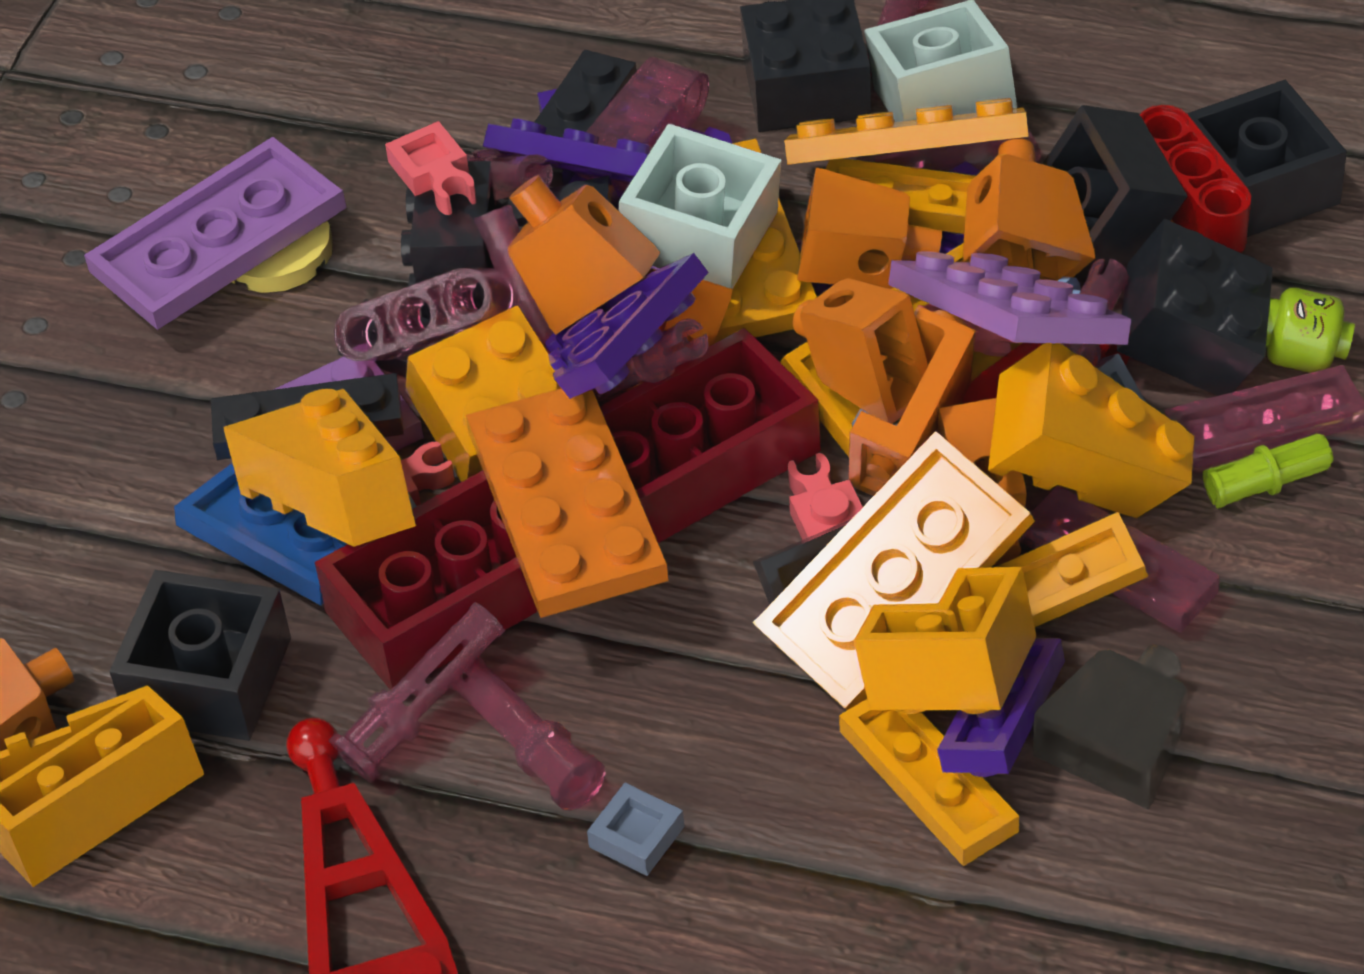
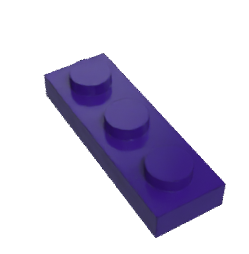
[482,118,652,183]
[937,638,1065,777]

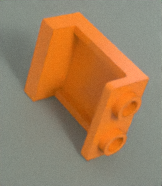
[849,307,976,496]

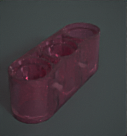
[576,56,709,193]
[334,268,517,362]

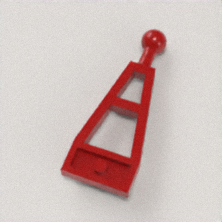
[286,718,458,974]

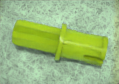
[1203,434,1334,509]

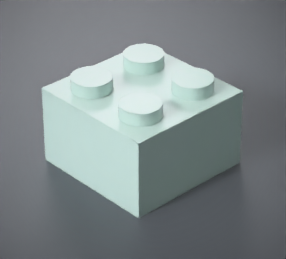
[864,0,1017,122]
[619,124,781,289]

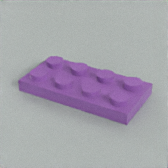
[84,137,347,330]
[888,251,1131,345]

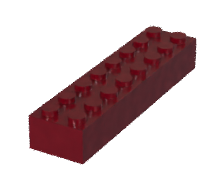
[315,328,821,694]

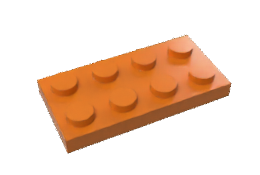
[466,388,668,618]

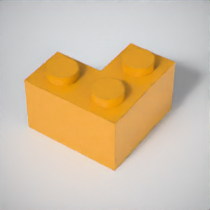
[853,567,1037,714]

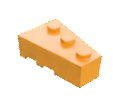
[988,343,1194,518]
[223,389,416,547]
[0,685,204,887]

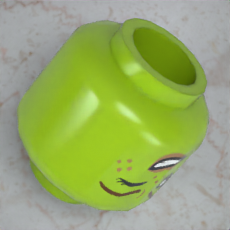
[1266,287,1355,374]

